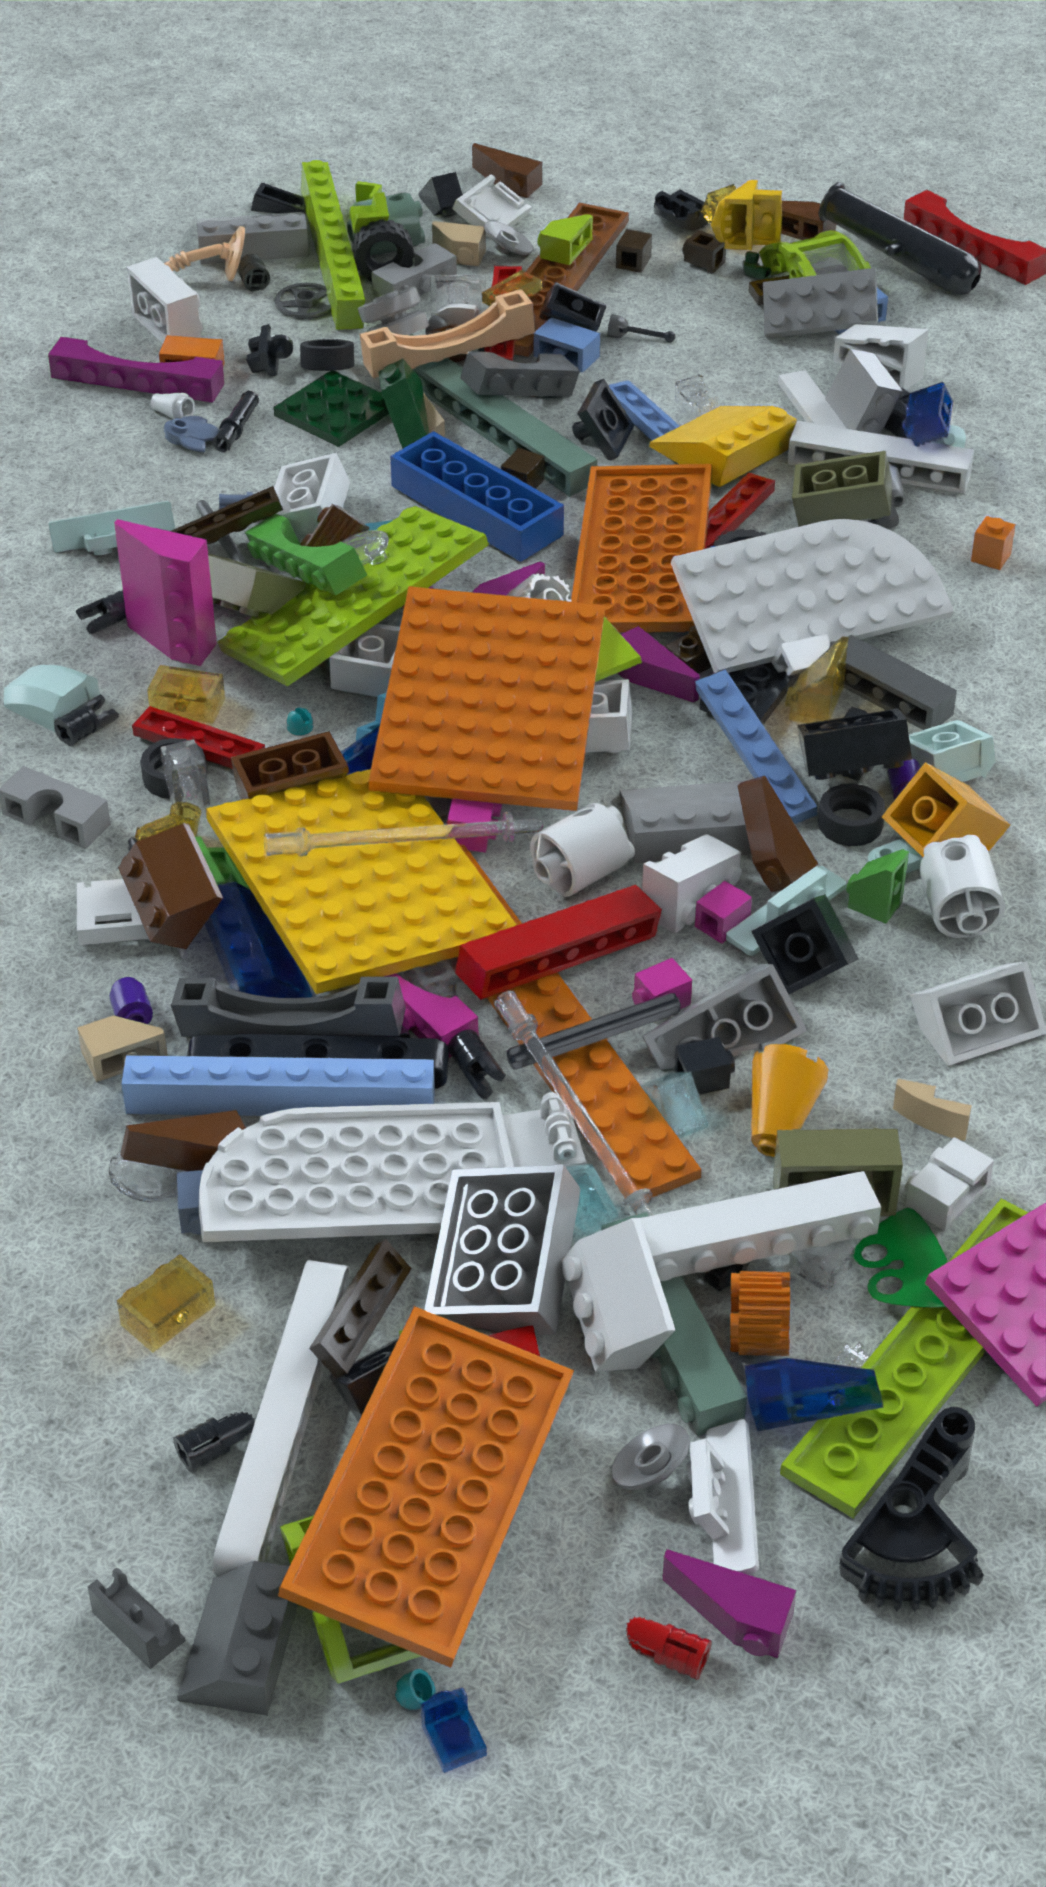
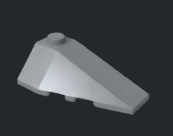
[642,964,807,1070]

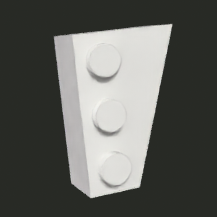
[833,324,929,390]
[642,834,742,934]

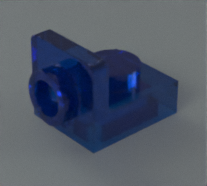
[421,1687,487,1773]

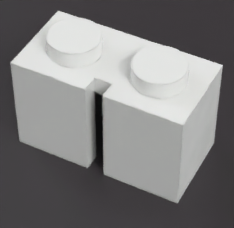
[905,1137,994,1231]

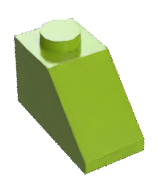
[537,214,593,265]

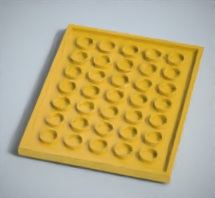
[206,769,517,994]

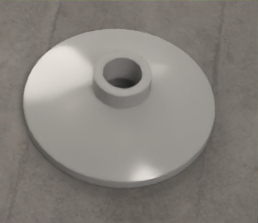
[484,221,533,255]
[612,1424,690,1490]

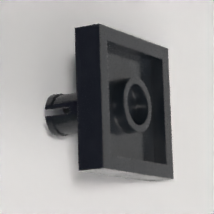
[572,378,635,460]

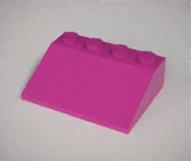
[114,519,217,666]

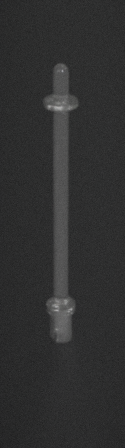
[264,811,543,856]
[494,991,654,1216]

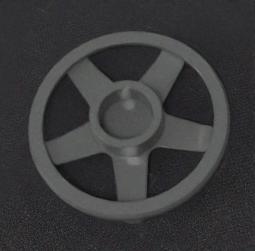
[275,283,331,320]

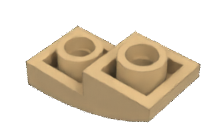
[893,1079,972,1141]

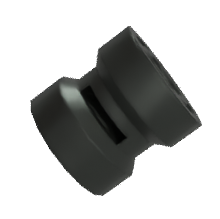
[237,254,270,291]

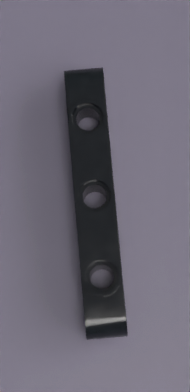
[187,1034,449,1089]

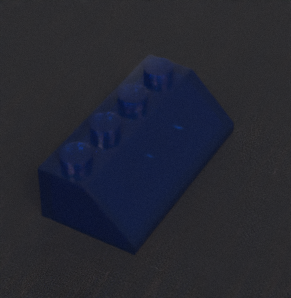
[205,881,313,998]

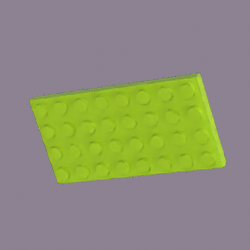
[217,506,489,687]

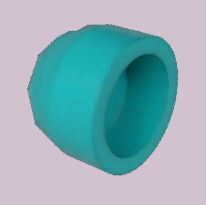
[286,707,314,736]
[395,1669,436,1710]

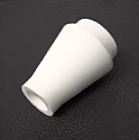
[151,393,195,419]

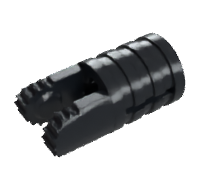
[75,589,126,634]
[54,694,119,746]
[448,1030,506,1100]
[173,1411,256,1472]

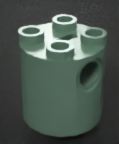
[347,192,425,256]

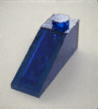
[745,1358,884,1432]

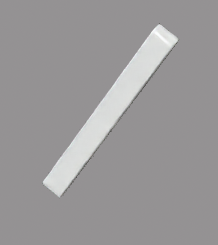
[213,1260,350,1576]

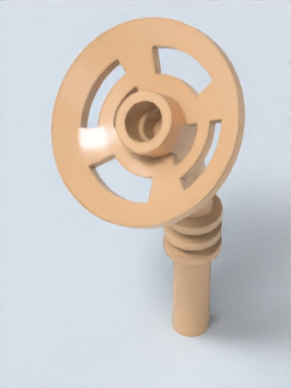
[164,226,245,282]

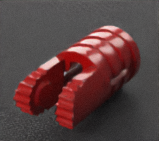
[625,1616,712,1680]

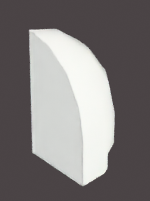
[437,304,480,325]
[772,634,830,676]

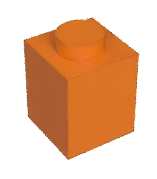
[971,516,1016,570]

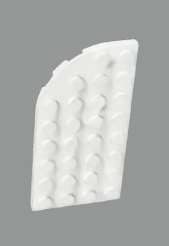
[671,519,954,674]
[199,1102,514,1242]

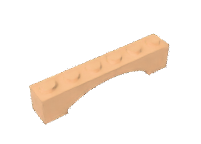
[360,289,535,378]

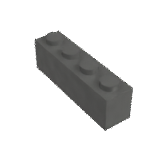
[824,635,957,730]

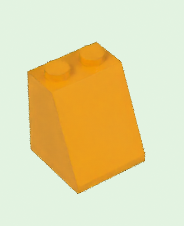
[882,762,1010,857]

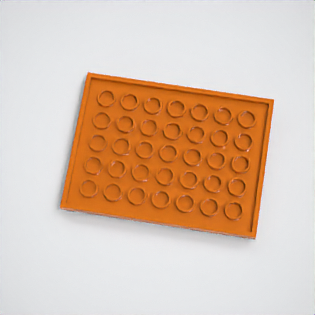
[368,586,605,811]

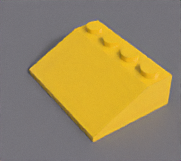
[649,406,797,487]

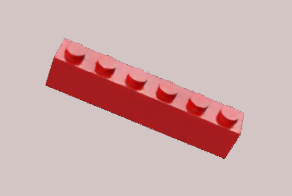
[455,884,662,1000]

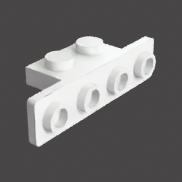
[687,1419,759,1574]

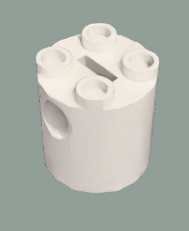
[530,802,635,897]
[920,835,1006,938]

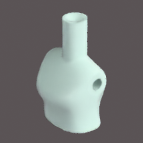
[932,424,966,448]

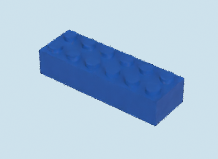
[390,431,564,562]

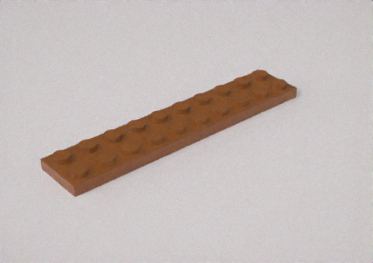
[514,202,629,357]

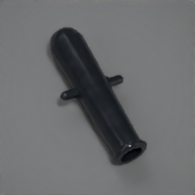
[818,182,982,295]

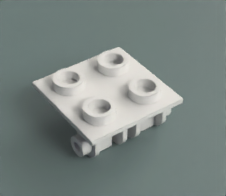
[502,1092,586,1168]

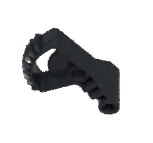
[839,1407,984,1612]

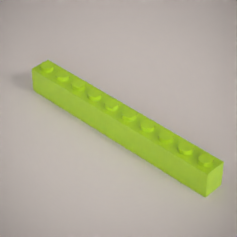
[301,160,365,330]

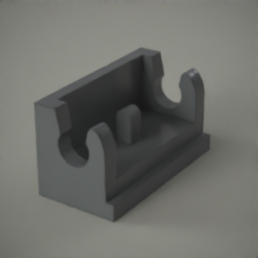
[87,1568,186,1669]

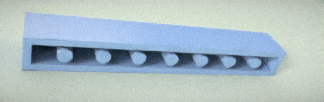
[121,1056,435,1116]

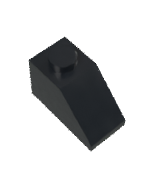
[418,172,463,217]

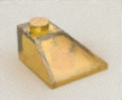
[785,636,849,723]

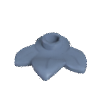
[164,416,220,452]

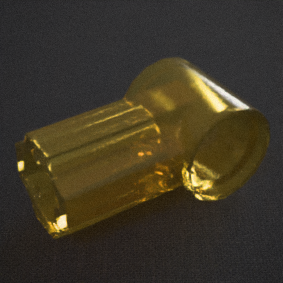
[135,802,202,841]

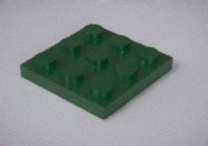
[273,371,389,447]

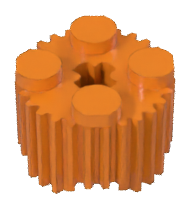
[730,1271,790,1356]

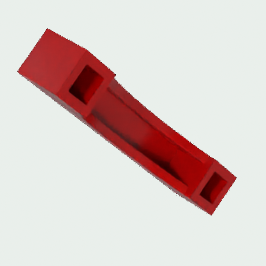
[903,189,1046,285]

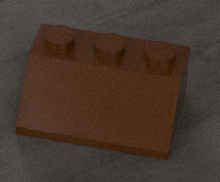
[231,731,349,800]
[118,823,223,949]

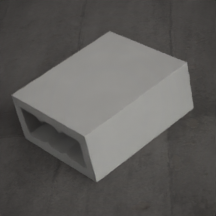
[825,349,902,434]

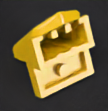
[711,180,782,250]

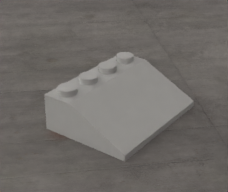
[196,212,309,264]
[620,781,751,863]
[425,1165,581,1335]

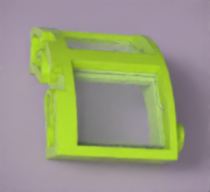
[759,230,871,279]

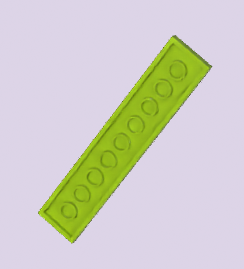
[780,1198,1029,1519]

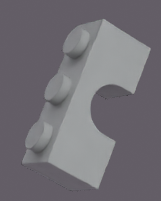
[372,243,457,297]
[0,766,111,849]

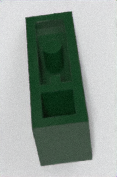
[378,358,429,449]

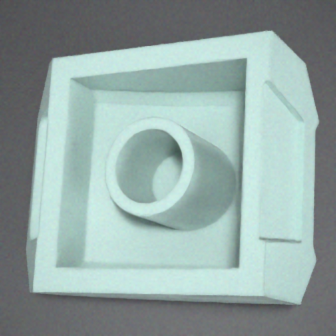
[4,665,100,733]
[909,720,995,782]

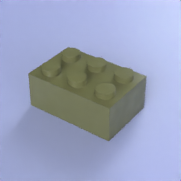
[792,450,892,527]
[772,1128,903,1217]

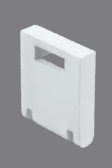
[453,175,532,241]
[77,879,149,945]

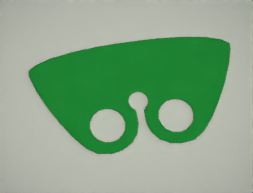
[852,1207,948,1307]

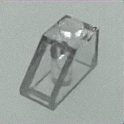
[160,739,210,825]

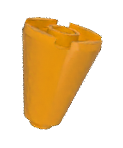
[751,1044,829,1157]

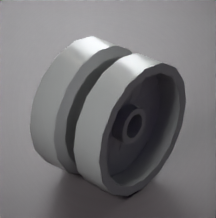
[357,287,429,335]

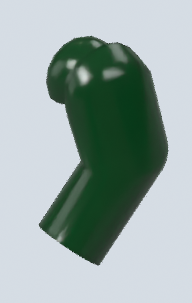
[742,251,771,280]

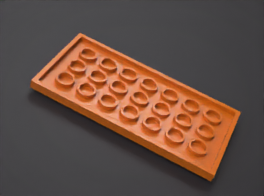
[571,464,712,633]
[278,1306,574,1668]

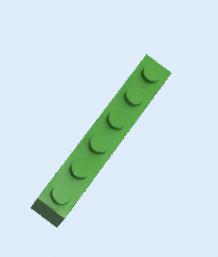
[245,514,367,595]

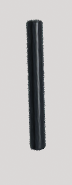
[507,993,681,1070]

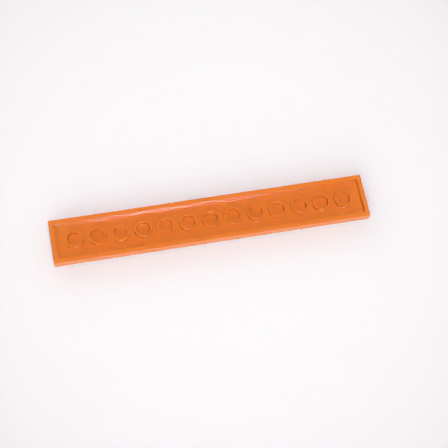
[458,843,701,1205]

